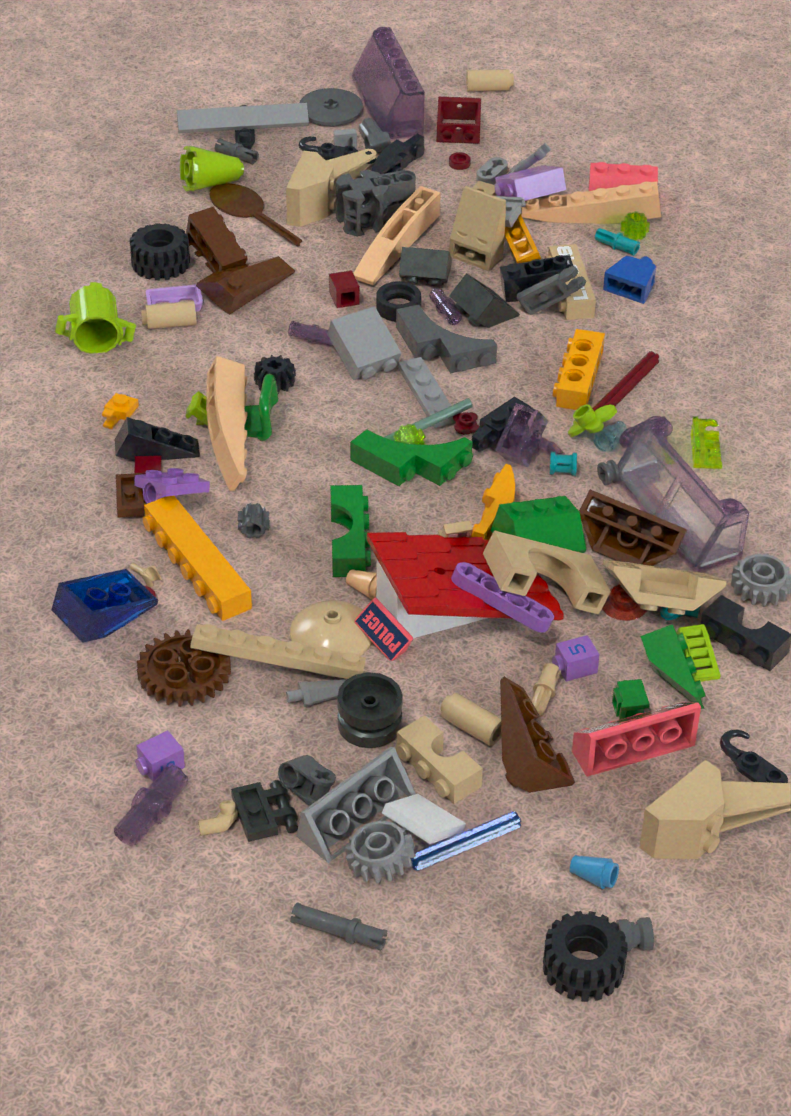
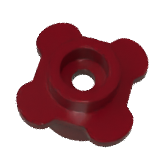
[453,412,479,435]

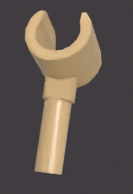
[130,563,162,587]

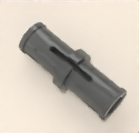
[215,138,259,165]

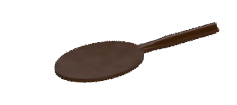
[209,183,302,247]

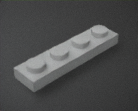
[398,357,455,428]

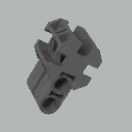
[336,170,416,237]

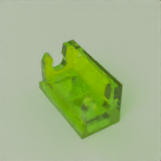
[690,416,722,469]

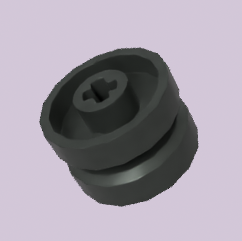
[337,672,403,748]

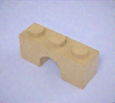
[396,715,483,804]

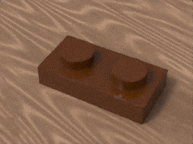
[116,473,144,518]

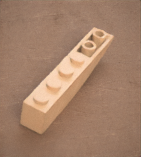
[522,182,661,224]
[353,186,441,285]
[206,356,247,491]

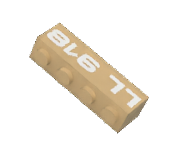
[544,244,596,320]

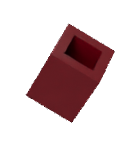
[329,270,360,308]

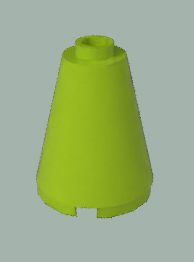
[180,146,244,191]

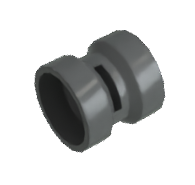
[616,917,654,952]

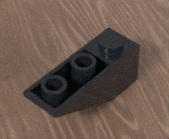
[500,254,574,302]
[114,417,200,462]

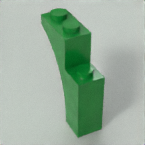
[350,429,473,486]

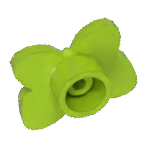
[568,404,617,437]

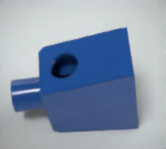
[603,256,656,304]

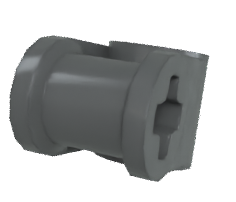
[278,755,336,806]

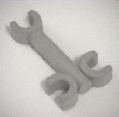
[508,143,551,174]

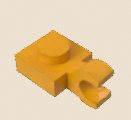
[102,393,139,429]

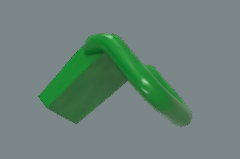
[244,374,279,441]

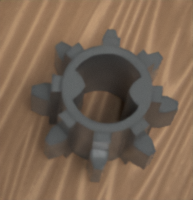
[237,503,270,539]

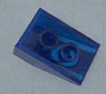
[51,569,159,643]

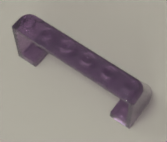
[352,27,425,141]

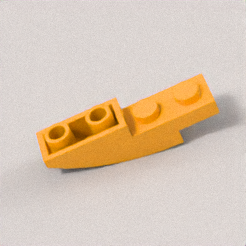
[471,464,515,540]

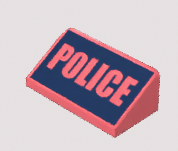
[354,597,413,661]

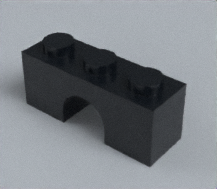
[700,595,791,671]

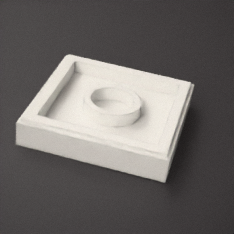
[382,794,466,844]

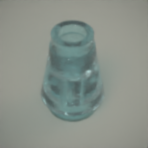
[594,421,627,452]

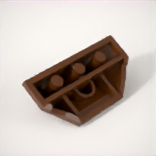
[579,489,688,566]

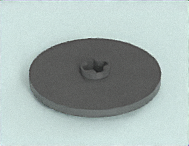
[299,88,363,126]

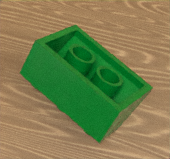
[491,496,586,553]

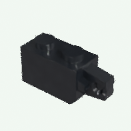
[471,396,534,452]

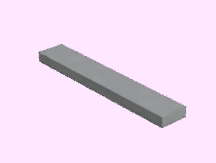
[177,103,309,133]

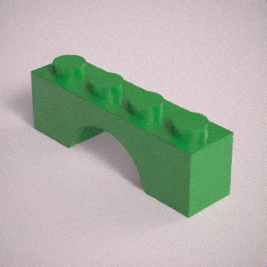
[330,485,371,577]

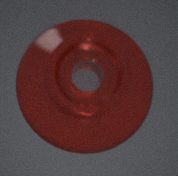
[602,584,647,621]

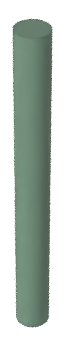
[384,398,473,442]

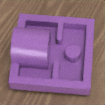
[134,468,210,504]

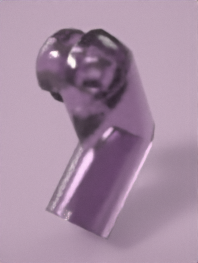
[527,435,565,456]

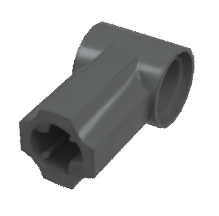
[359,118,391,153]

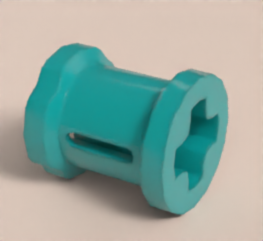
[550,451,577,476]

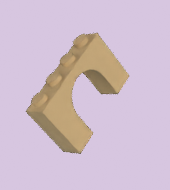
[483,531,611,614]

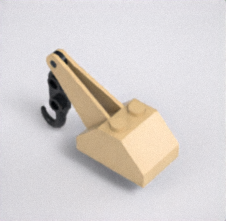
[286,136,376,227]
[639,729,791,859]

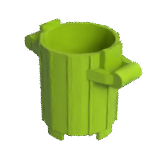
[55,282,136,354]

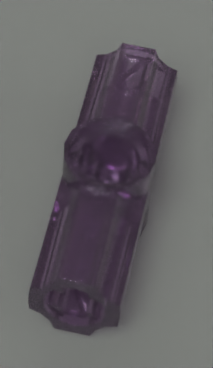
[114,765,188,846]

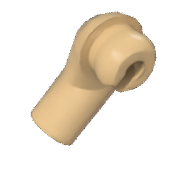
[198,800,238,836]

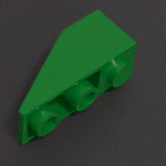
[640,624,706,709]

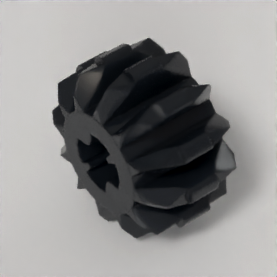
[253,355,296,394]

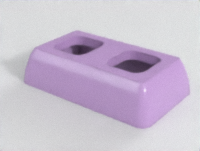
[146,285,203,312]

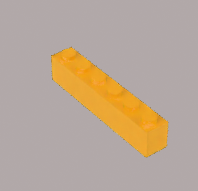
[143,496,252,621]

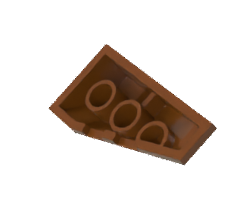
[196,256,295,315]
[500,676,575,793]

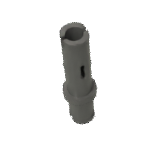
[290,902,387,951]

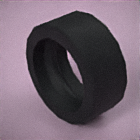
[376,281,421,322]

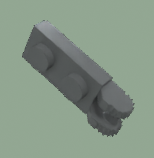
[517,266,586,315]

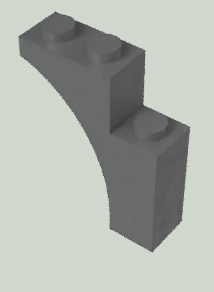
[396,305,497,374]

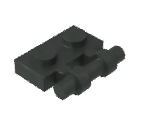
[231,780,298,842]

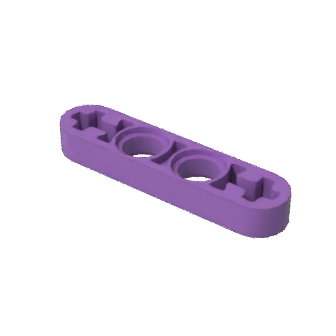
[451,562,554,632]

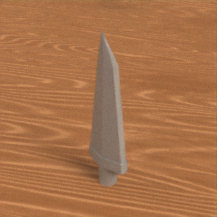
[286,679,347,707]

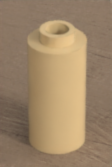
[466,69,514,91]
[141,301,196,329]
[440,693,501,747]

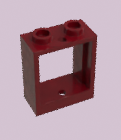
[436,96,481,144]

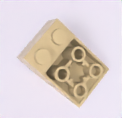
[449,186,506,271]

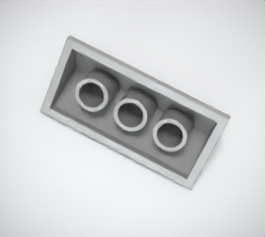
[297,747,416,863]

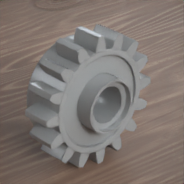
[731,554,791,606]
[345,821,415,883]

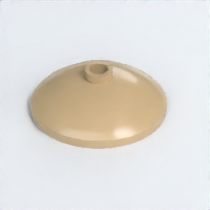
[290,600,373,656]

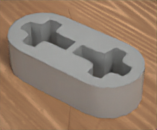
[476,157,508,185]

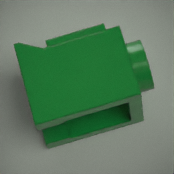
[612,679,650,720]

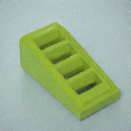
[677,624,721,682]

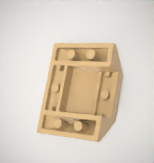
[603,559,726,615]

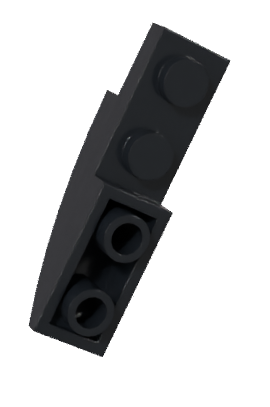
[371,133,425,175]

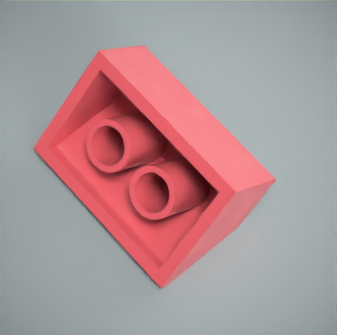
[588,162,658,191]

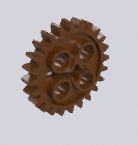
[137,629,231,707]

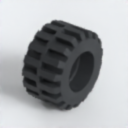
[129,223,190,281]
[543,911,628,1002]

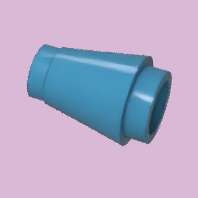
[570,855,619,889]

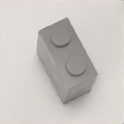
[327,306,401,380]

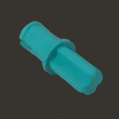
[594,228,640,256]

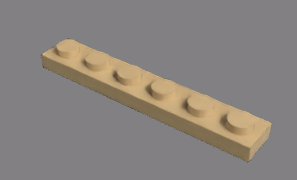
[191,624,366,679]

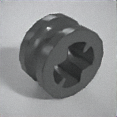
[597,460,620,485]

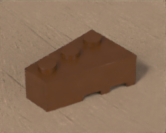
[186,206,248,272]

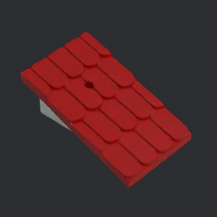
[367,532,564,638]

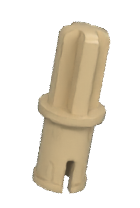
[532,663,561,717]

